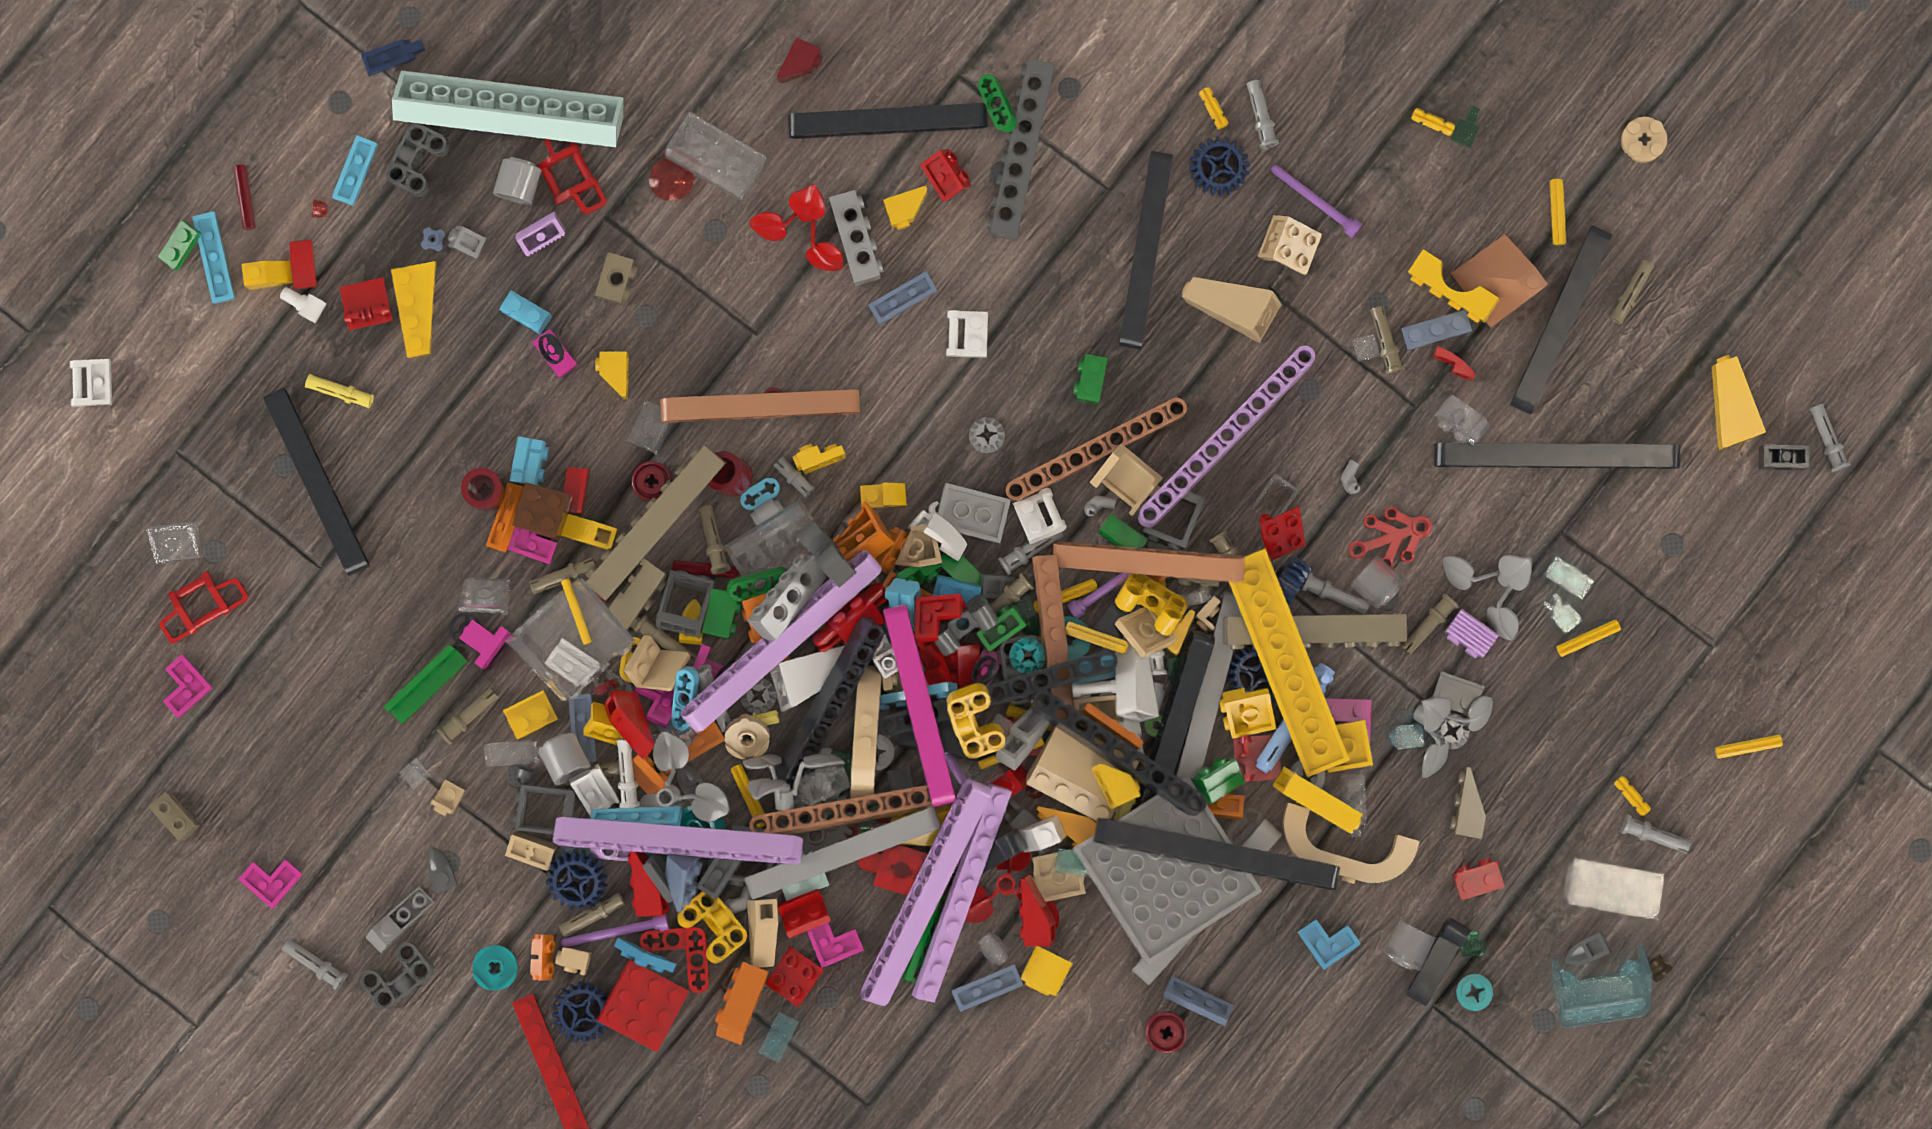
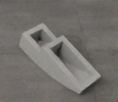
[996,700,1050,770]

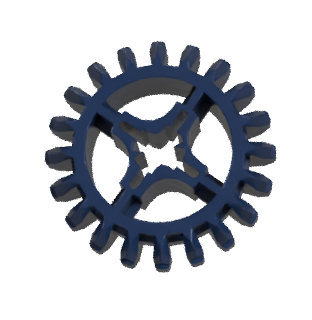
[1189,136,1250,197]
[1278,557,1311,606]
[1227,645,1274,703]
[546,849,608,911]
[552,981,610,1043]

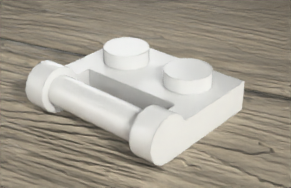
[946,310,988,358]
[70,359,112,407]
[1013,488,1067,545]
[1072,680,1116,698]

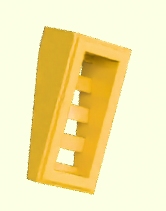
[1165,610,1195,656]

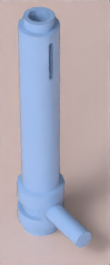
[1256,663,1335,773]

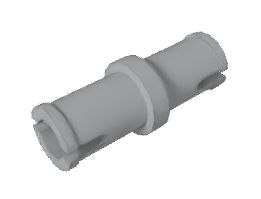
[774,456,815,498]

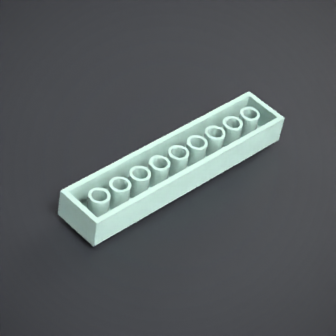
[392,71,623,147]

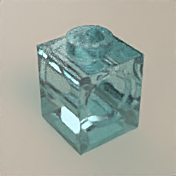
[1390,724,1425,750]

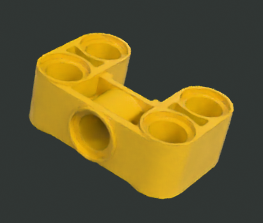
[1115,573,1188,635]
[946,683,1005,758]
[677,892,747,963]

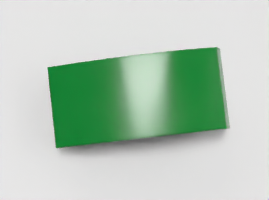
[940,552,981,585]
[895,563,942,587]

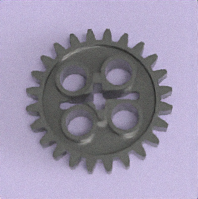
[781,784,855,855]

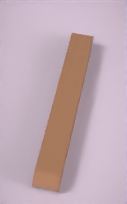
[660,390,861,423]
[1006,398,1187,502]
[1053,542,1245,582]
[750,785,950,835]

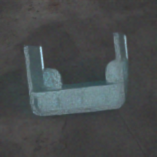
[1552,945,1652,1028]

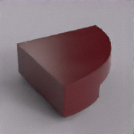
[594,678,619,697]

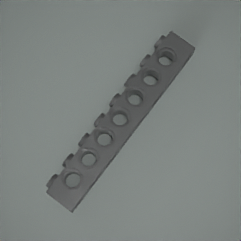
[987,58,1055,241]

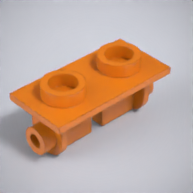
[875,526,908,575]
[530,934,556,981]

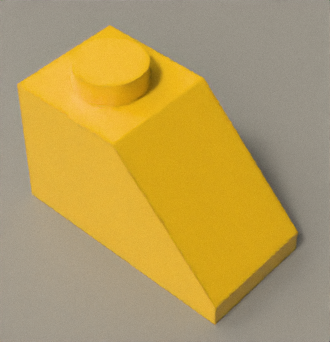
[883,186,928,230]
[241,261,293,290]
[595,352,629,399]
[1091,764,1140,809]

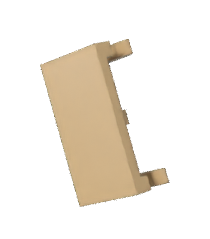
[505,830,559,871]

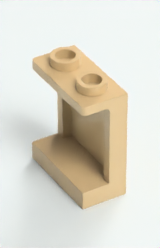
[1090,444,1163,516]

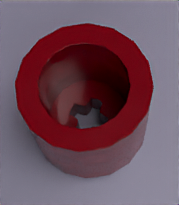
[708,451,753,497]
[632,461,674,503]
[461,468,506,511]
[1144,1011,1187,1053]

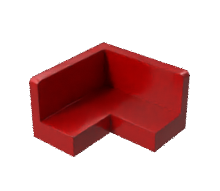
[914,594,967,649]

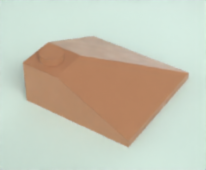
[1451,234,1548,328]

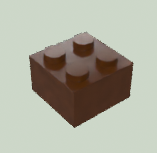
[512,482,573,541]

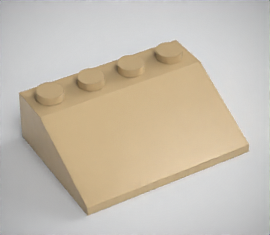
[1026,719,1139,821]

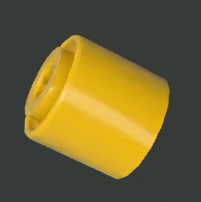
[1021,946,1072,996]

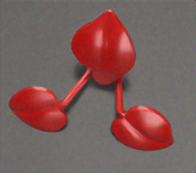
[749,183,845,271]
[964,851,1060,928]

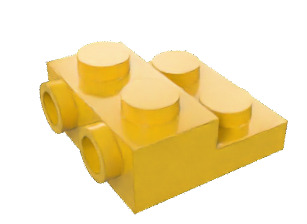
[792,444,846,475]
[1219,688,1276,739]
[1327,720,1373,773]

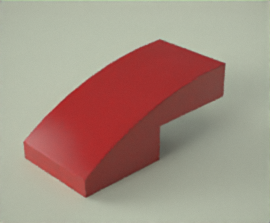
[289,239,317,289]
[1432,346,1475,381]
[917,641,952,685]

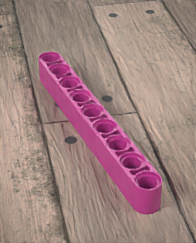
[884,604,956,807]

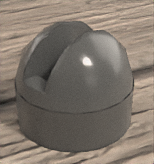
[516,767,536,785]

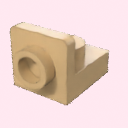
[1195,596,1221,632]
[431,780,466,816]

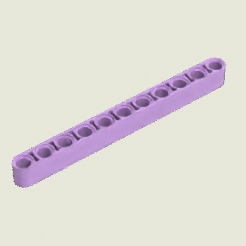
[1138,346,1315,528]
[681,550,882,732]
[861,779,991,1006]
[553,817,803,864]

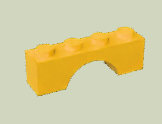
[1408,249,1500,323]

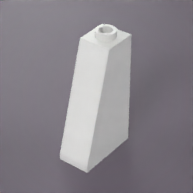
[1115,636,1159,722]

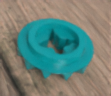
[1009,638,1046,674]
[1456,974,1493,1011]

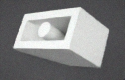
[1018,815,1066,852]

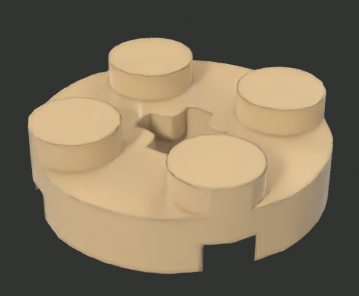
[1621,117,1667,163]
[724,714,770,759]

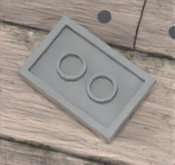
[937,483,1011,544]

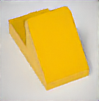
[860,483,907,508]

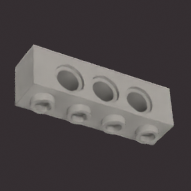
[829,190,884,286]
[747,554,828,640]

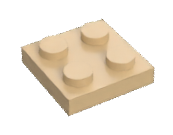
[1115,607,1177,658]

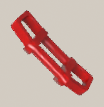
[536,139,607,215]
[159,571,249,644]

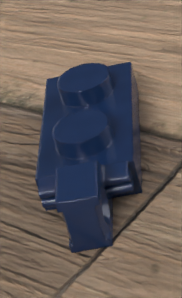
[361,39,426,77]

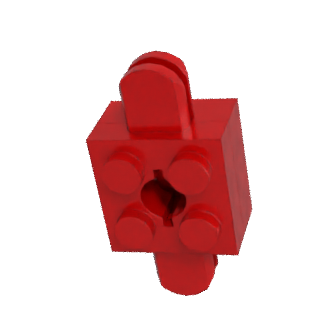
[812,582,888,652]
[858,845,928,896]

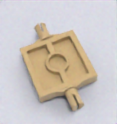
[1020,850,1088,902]

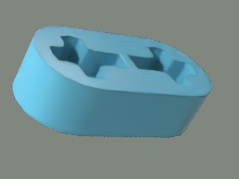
[740,478,780,511]

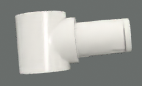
[280,287,326,323]

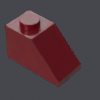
[777,37,823,83]

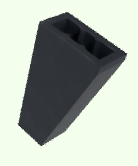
[895,711,988,762]

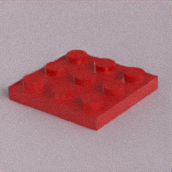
[596,960,689,1052]

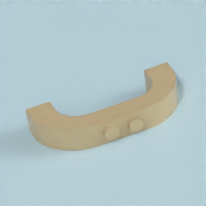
[851,665,882,799]
[1282,803,1420,884]

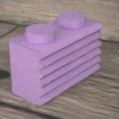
[516,212,565,256]
[1444,609,1499,659]

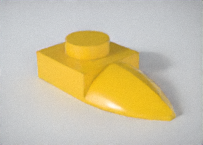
[679,599,703,645]

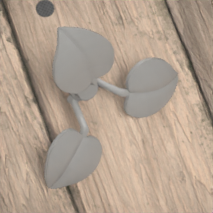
[1443,555,1532,641]
[1414,696,1493,778]
[637,731,729,821]
[743,753,845,811]

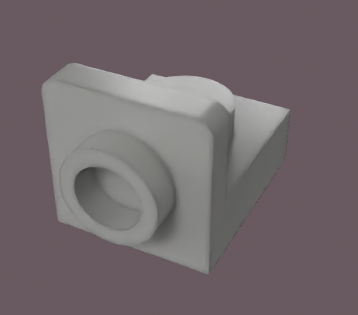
[447,226,486,259]

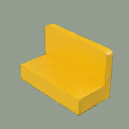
[583,702,623,746]

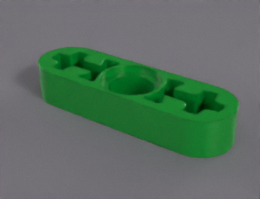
[978,74,1017,133]
[727,567,788,601]

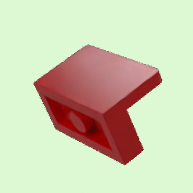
[564,467,590,515]

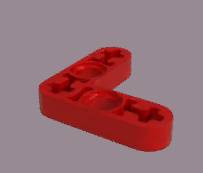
[640,927,710,993]

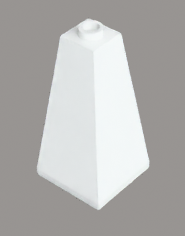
[770,646,849,712]

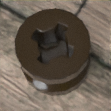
[1643,954,1673,983]

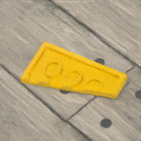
[391,261,436,358]

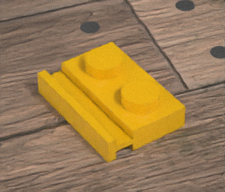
[503,690,559,740]

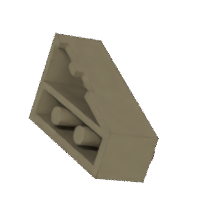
[605,558,668,631]

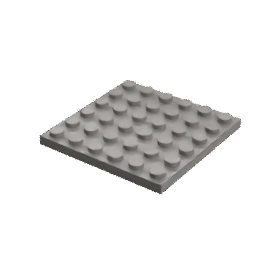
[1073,776,1262,965]

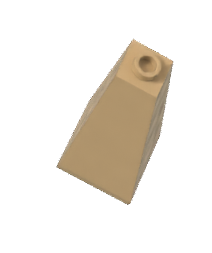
[1182,277,1282,343]

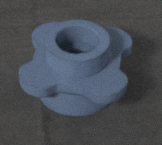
[421,228,445,252]

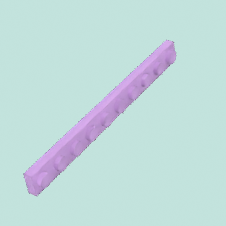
[912,784,1012,1003]

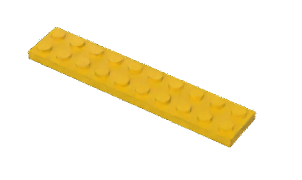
[1228,548,1350,777]

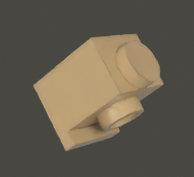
[555,947,592,975]

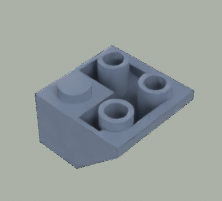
[665,854,702,912]

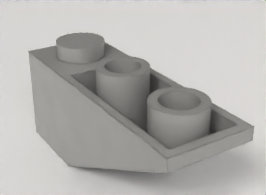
[366,886,435,954]

